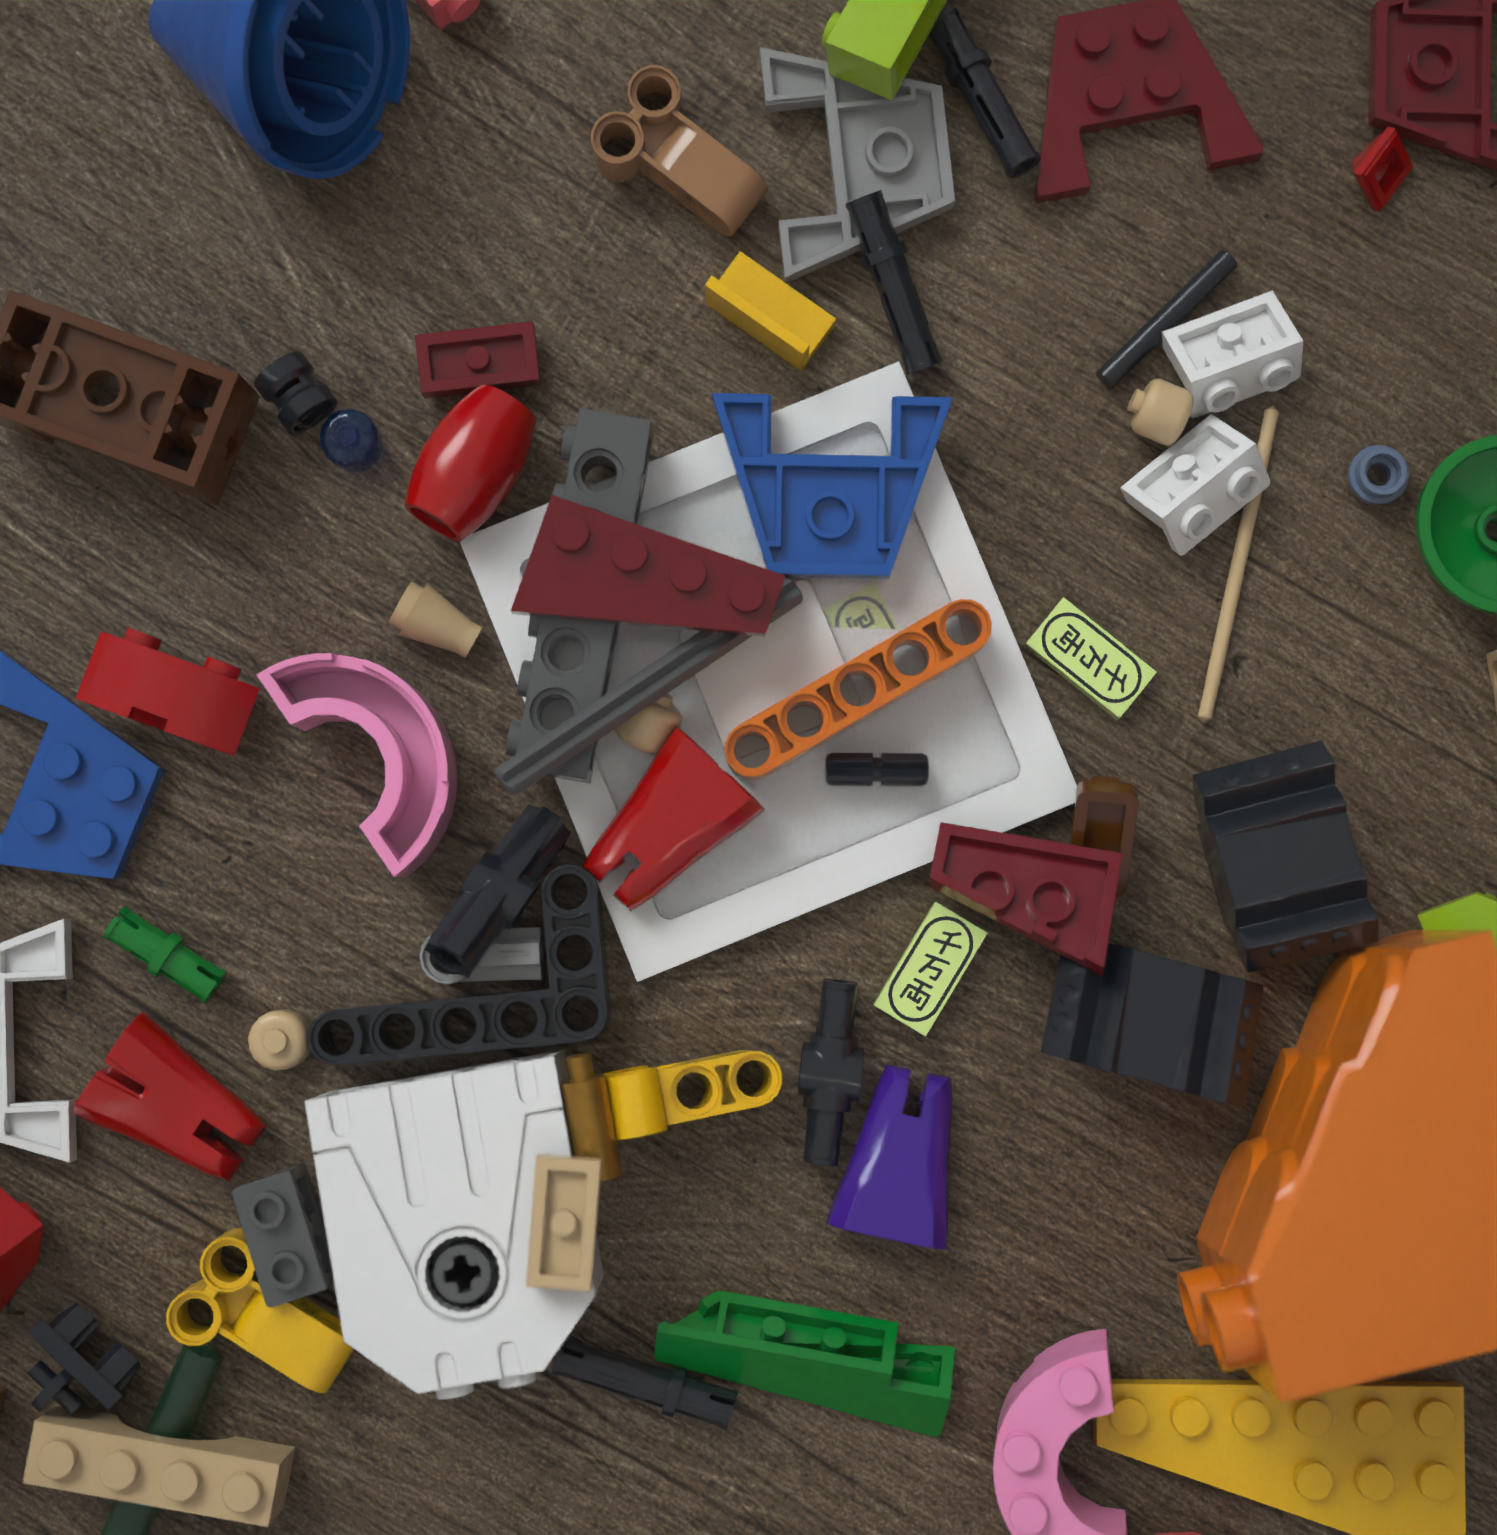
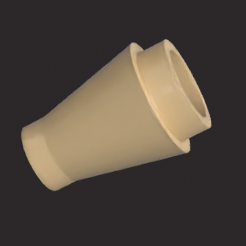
[388,581,483,658]

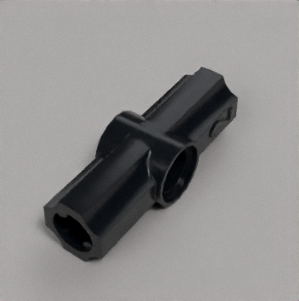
[425,804,571,978]

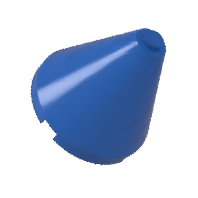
[149,0,410,179]

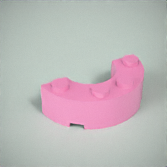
[256,653,457,878]
[993,1329,1128,1535]

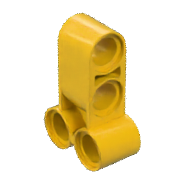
[602,1050,782,1140]
[166,1228,354,1394]

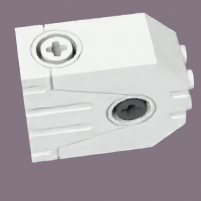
[305,1049,604,1399]

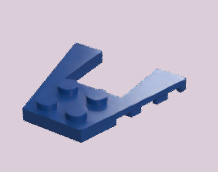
[0,650,165,879]

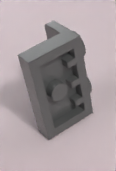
[232,1162,334,1307]

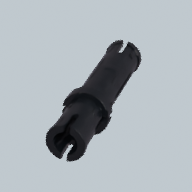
[929,7,1041,178]
[845,190,943,375]
[552,1336,738,1430]

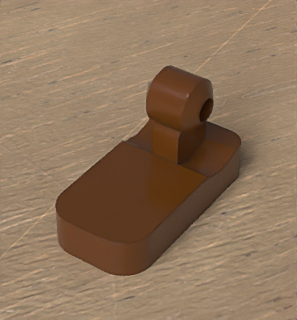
[1070,775,1138,899]

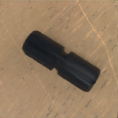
[825,753,929,786]

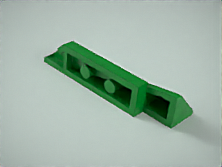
[654,1290,955,1437]

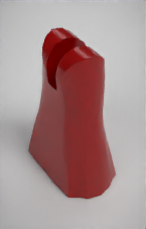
[583,726,765,912]
[73,1012,267,1181]

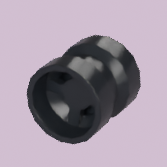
[254,351,338,435]

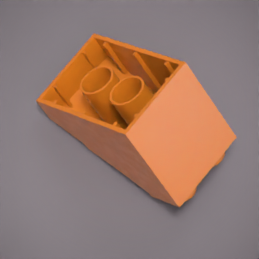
[1177,929,1497,1403]

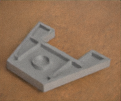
[760,47,955,284]

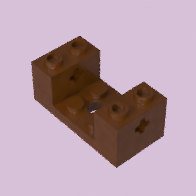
[0,290,260,506]

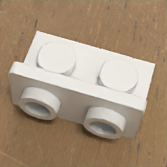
[1162,291,1303,418]
[1120,414,1270,556]

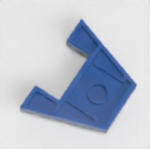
[712,393,953,579]

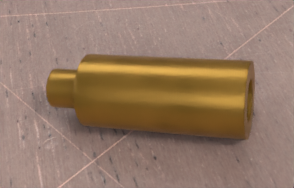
[560,1053,623,1182]

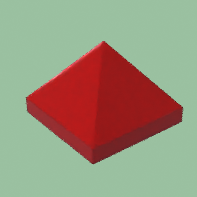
[1352,126,1413,212]

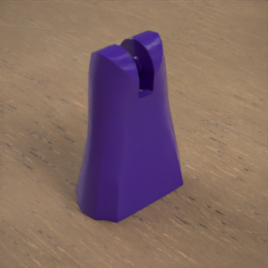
[826,1064,952,1250]

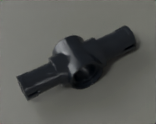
[798,978,864,1166]

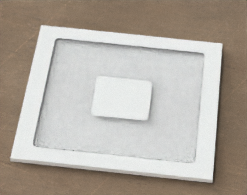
[460,362,1077,982]

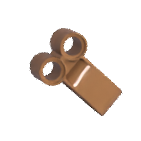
[591,65,769,237]

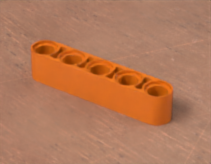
[725,599,992,781]

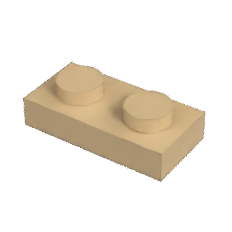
[526,1154,602,1291]

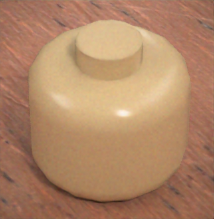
[1127,379,1194,446]
[614,693,682,754]
[248,1009,311,1071]

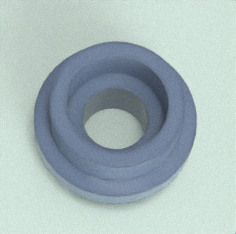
[1347,445,1409,505]

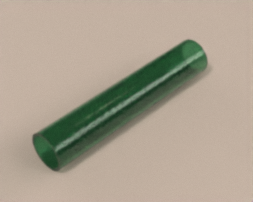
[100,1344,224,1535]

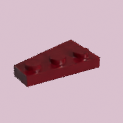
[929,822,1123,975]

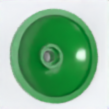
[1415,435,1497,615]

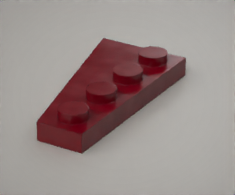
[511,495,785,637]

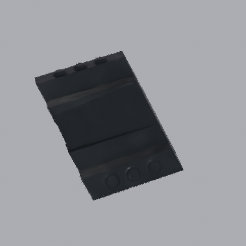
[1192,740,1379,973]
[1041,943,1264,1108]

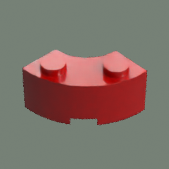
[75,628,260,756]

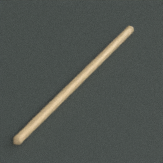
[1197,405,1279,725]

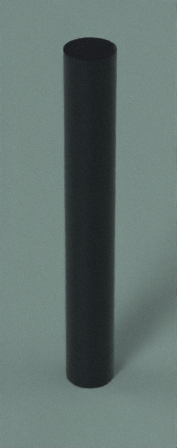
[1096,250,1238,389]

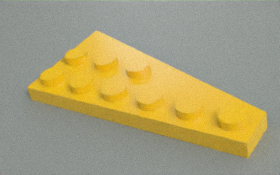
[1093,1379,1466,1535]

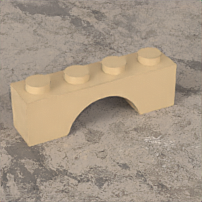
[23,1404,295,1527]

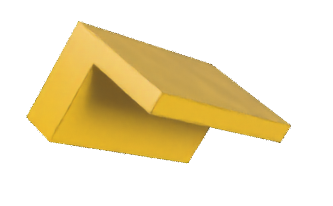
[705,251,836,372]

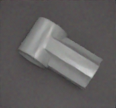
[419,927,544,984]

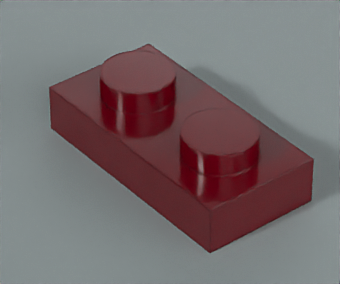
[415,321,542,399]

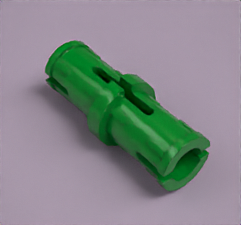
[103,906,228,1004]

